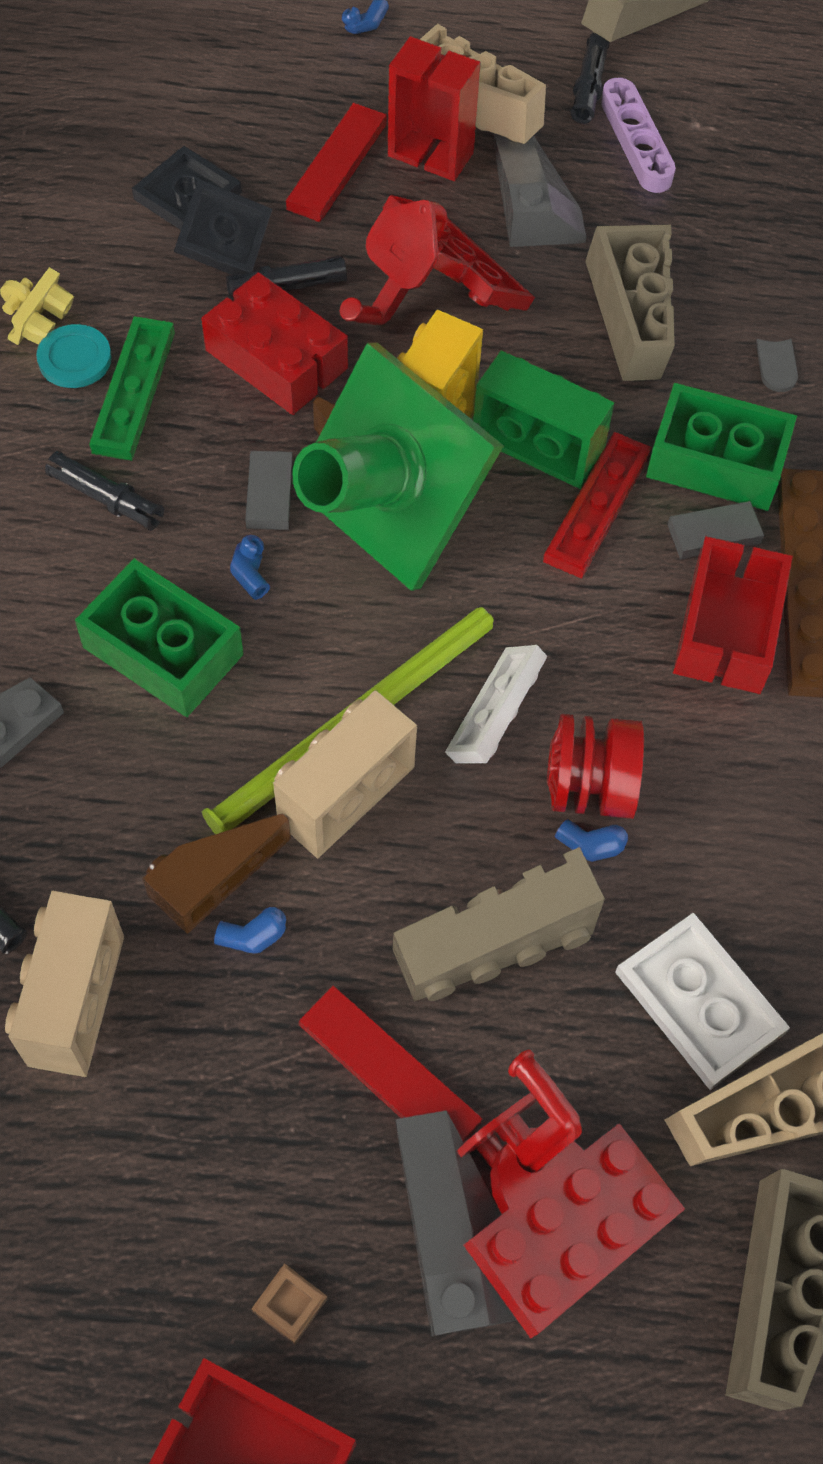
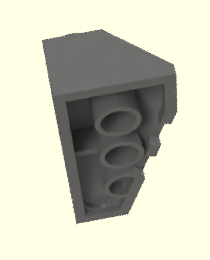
[492,133,586,247]
[395,1111,517,1337]

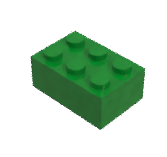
[473,350,615,489]
[646,383,797,511]
[75,558,244,718]

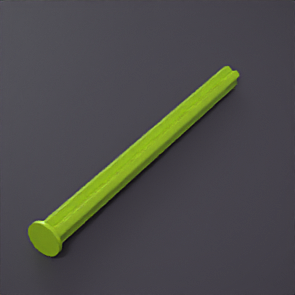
[202,607,494,834]

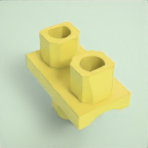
[0,267,74,345]

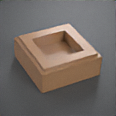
[252,1263,328,1345]

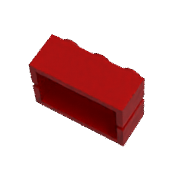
[388,36,481,182]
[201,272,348,415]
[673,536,793,694]
[149,1358,356,1464]

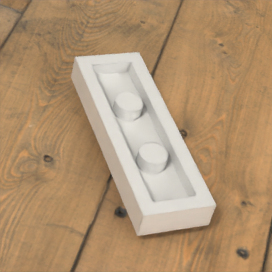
[445,645,547,763]

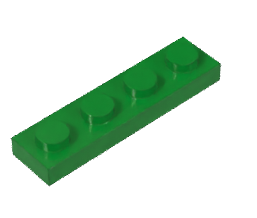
[89,316,175,461]

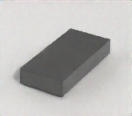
[245,451,293,530]
[668,501,764,560]

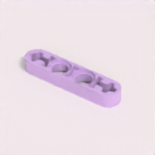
[601,78,675,193]

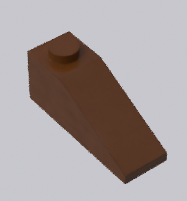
[143,813,291,934]

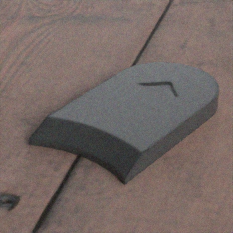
[756,339,798,392]

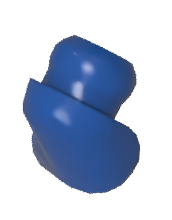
[342,0,389,35]
[230,535,270,600]
[555,819,628,862]
[214,907,286,954]

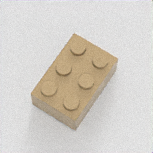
[273,690,417,859]
[5,891,124,1077]

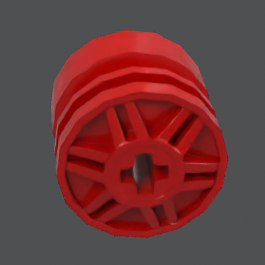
[547,714,644,819]

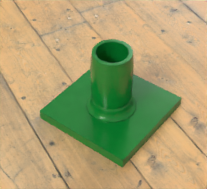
[293,343,504,591]

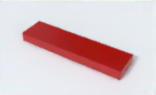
[286,103,387,222]
[543,432,652,579]
[299,986,482,1142]

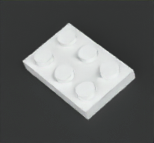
[615,913,790,1090]

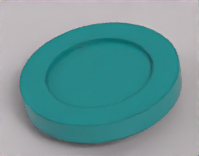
[36,324,112,388]

